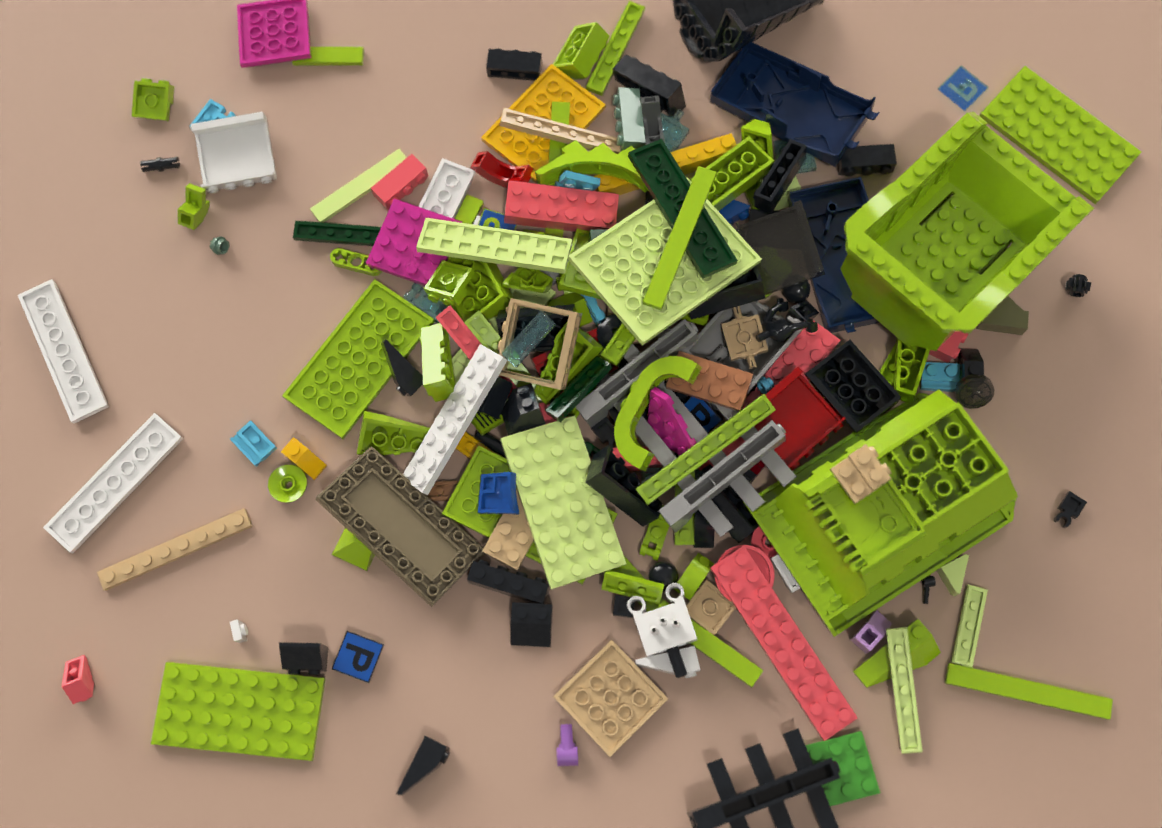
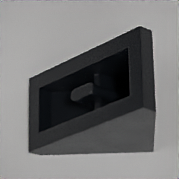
[785,300,819,322]

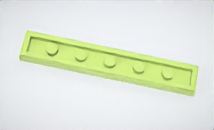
[310,149,407,223]
[886,627,923,754]

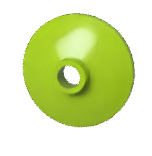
[268,465,307,503]

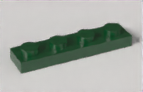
[545,356,612,423]

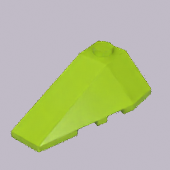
[534,321,603,405]
[357,411,430,455]
[853,619,941,688]

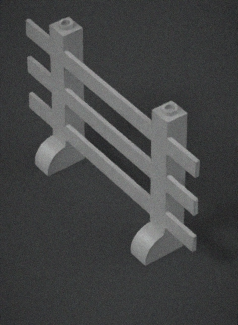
[576,319,797,537]

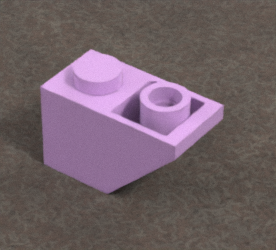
[850,610,892,654]

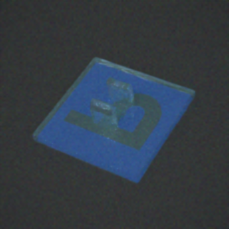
[938,65,989,111]

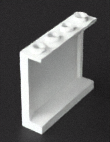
[191,111,277,193]

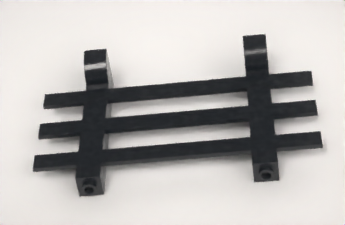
[687,728,840,828]

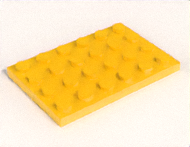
[481,64,606,183]

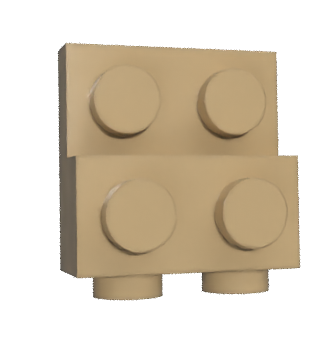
[830,444,892,504]

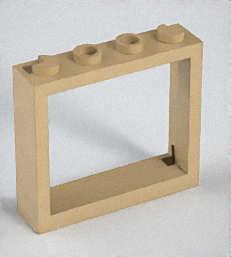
[498,298,582,390]

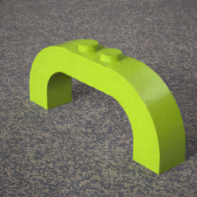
[614,356,702,471]

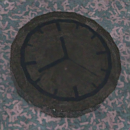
[954,374,995,409]

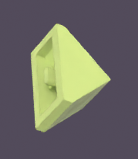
[936,554,969,596]

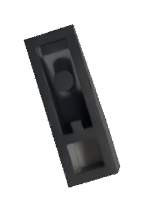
[381,339,423,396]
[396,736,450,796]

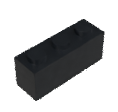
[486,48,542,81]
[837,144,897,177]

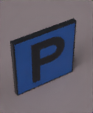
[684,397,723,434]
[332,631,384,683]

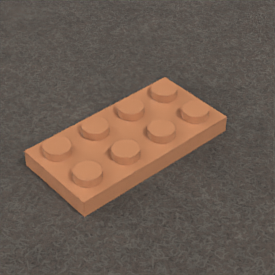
[666,351,753,412]

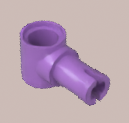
[557,724,578,767]

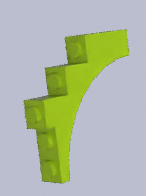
[535,140,648,192]

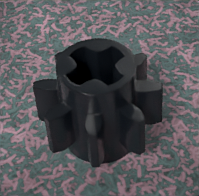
[1065,274,1091,297]

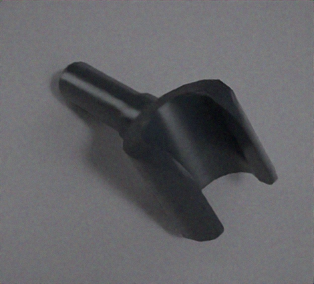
[922,576,936,604]

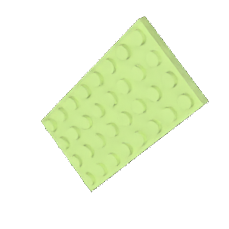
[500,415,626,590]

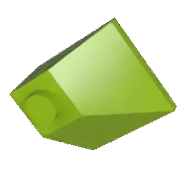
[741,119,773,159]
[332,528,375,571]

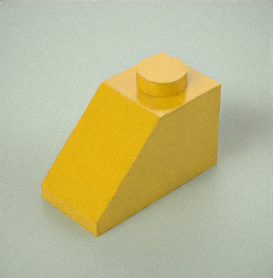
[281,437,327,480]

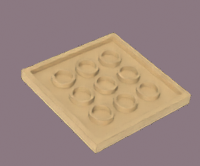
[553,640,668,757]

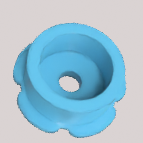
[757,376,775,394]

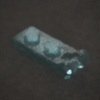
[403,283,448,324]

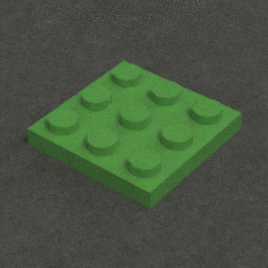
[806,731,880,806]

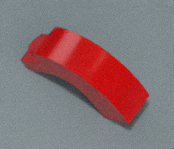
[470,151,534,188]

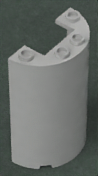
[687,301,803,413]

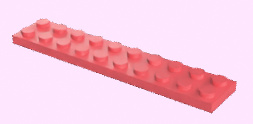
[697,320,841,471]
[710,546,858,741]

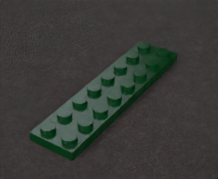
[628,139,738,279]

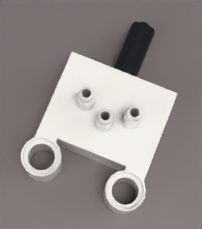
[627,583,698,678]

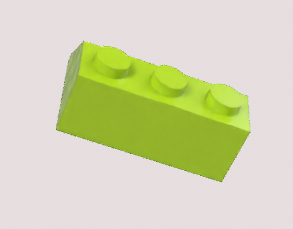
[553,22,610,80]

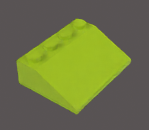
[449,257,514,322]

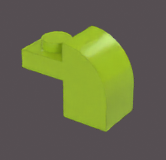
[178,183,210,230]
[674,553,715,600]

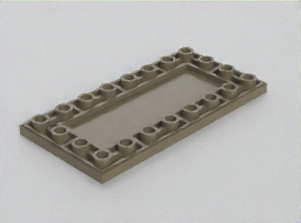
[315,446,484,607]

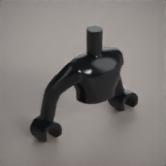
[756,298,818,342]

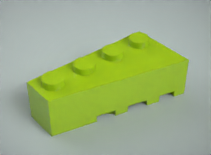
[894,337,930,404]

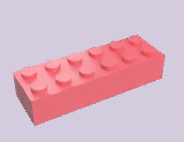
[504,180,619,232]

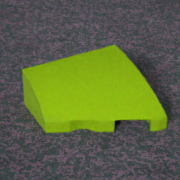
[502,267,553,293]

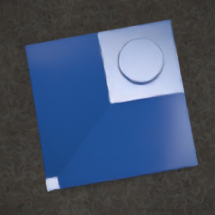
[478,472,519,515]

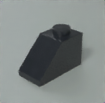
[958,348,984,387]
[694,510,715,548]

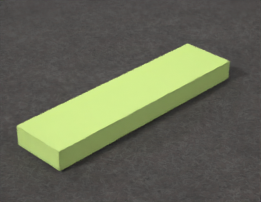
[951,584,988,668]

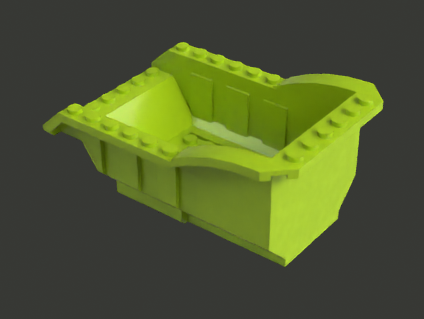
[840,111,1095,351]
[743,389,1018,637]

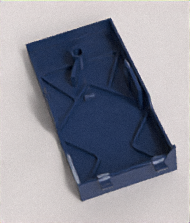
[710,42,880,167]
[787,177,880,333]

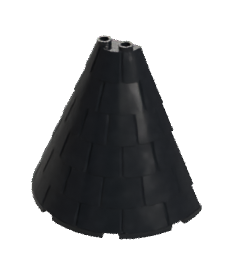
[673,0,824,62]

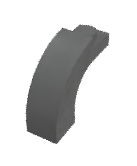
[641,95,665,145]

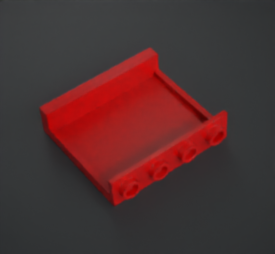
[754,367,846,471]

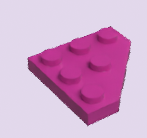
[648,387,697,455]

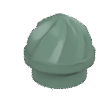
[209,236,229,255]

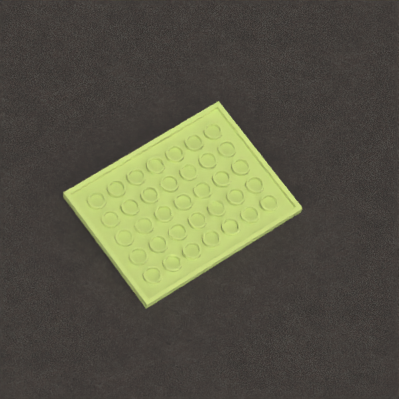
[568,177,762,346]

